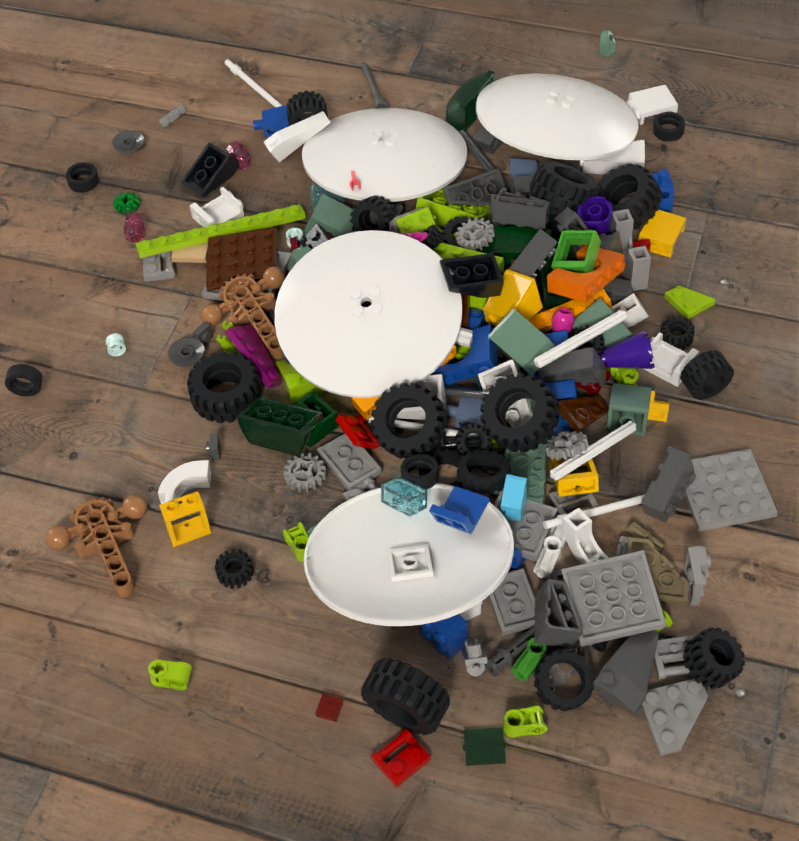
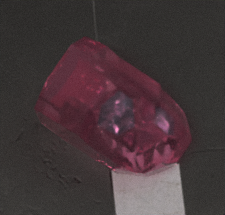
[226,141,251,169]
[124,212,146,243]

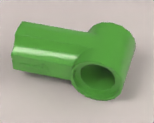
[511,638,546,681]

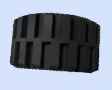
[286,91,328,126]
[350,195,397,232]
[680,350,734,400]
[683,627,745,689]

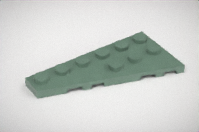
[490,399,548,504]

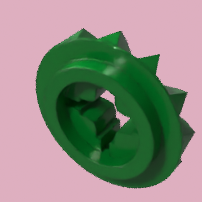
[113,192,140,213]

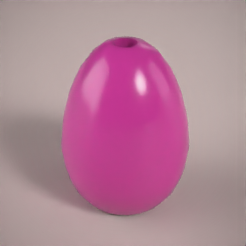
[552,308,574,335]

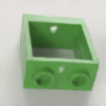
[551,230,601,273]

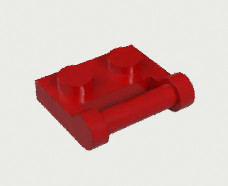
[335,414,380,449]
[370,728,431,788]

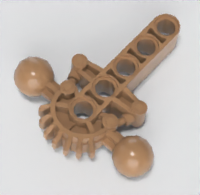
[201,267,285,359]
[45,494,147,598]

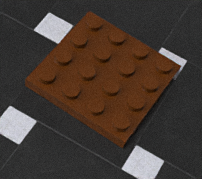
[206,228,277,291]

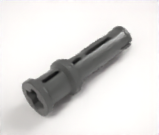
[485,626,535,677]

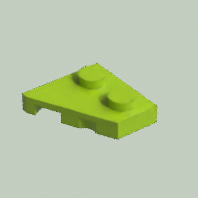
[664,286,715,319]

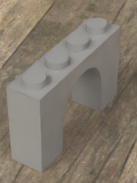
[610,209,651,291]

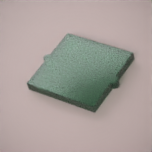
[463,727,506,766]

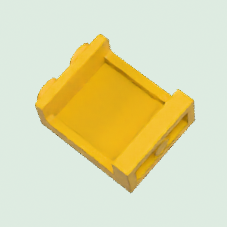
[638,210,686,258]

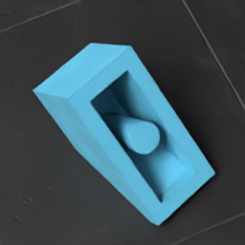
[501,474,527,521]

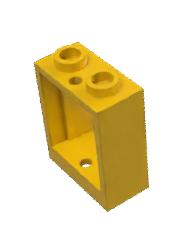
[550,458,599,497]
[159,491,211,547]

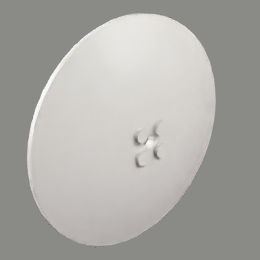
[476,73,638,160]
[302,108,467,202]
[275,230,462,398]
[304,483,514,626]

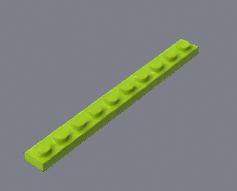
[135,204,306,258]

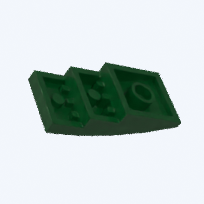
[476,226,552,264]

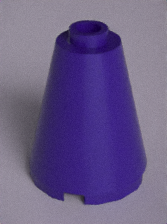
[577,196,613,236]
[601,331,655,369]

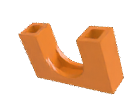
[547,245,625,303]

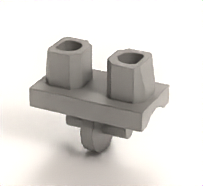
[461,638,487,676]

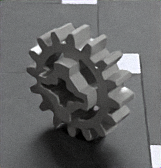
[455,217,495,251]
[544,431,589,460]
[283,453,326,493]

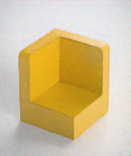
[647,391,669,422]

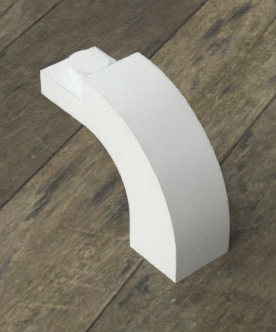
[158,460,212,521]
[562,508,609,565]

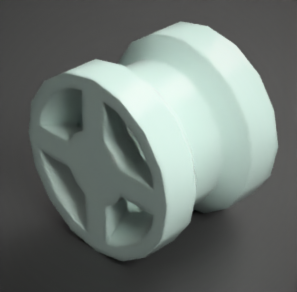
[286,228,304,248]
[106,333,126,356]

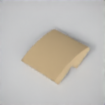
[171,242,208,263]

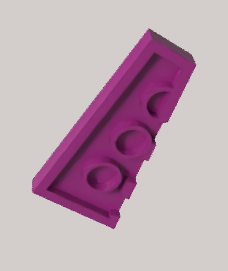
[225,324,283,388]

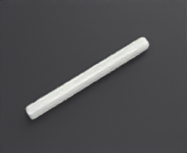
[534,310,627,368]
[550,421,637,481]

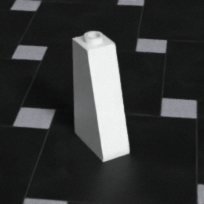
[580,140,645,174]

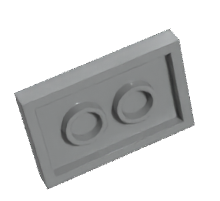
[317,434,382,490]
[488,569,535,636]

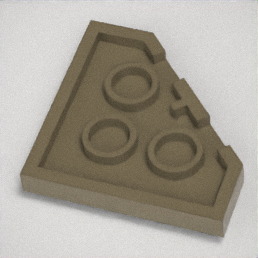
[627,537,689,605]

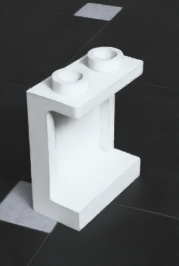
[627,85,678,125]
[189,187,244,227]
[644,332,699,387]

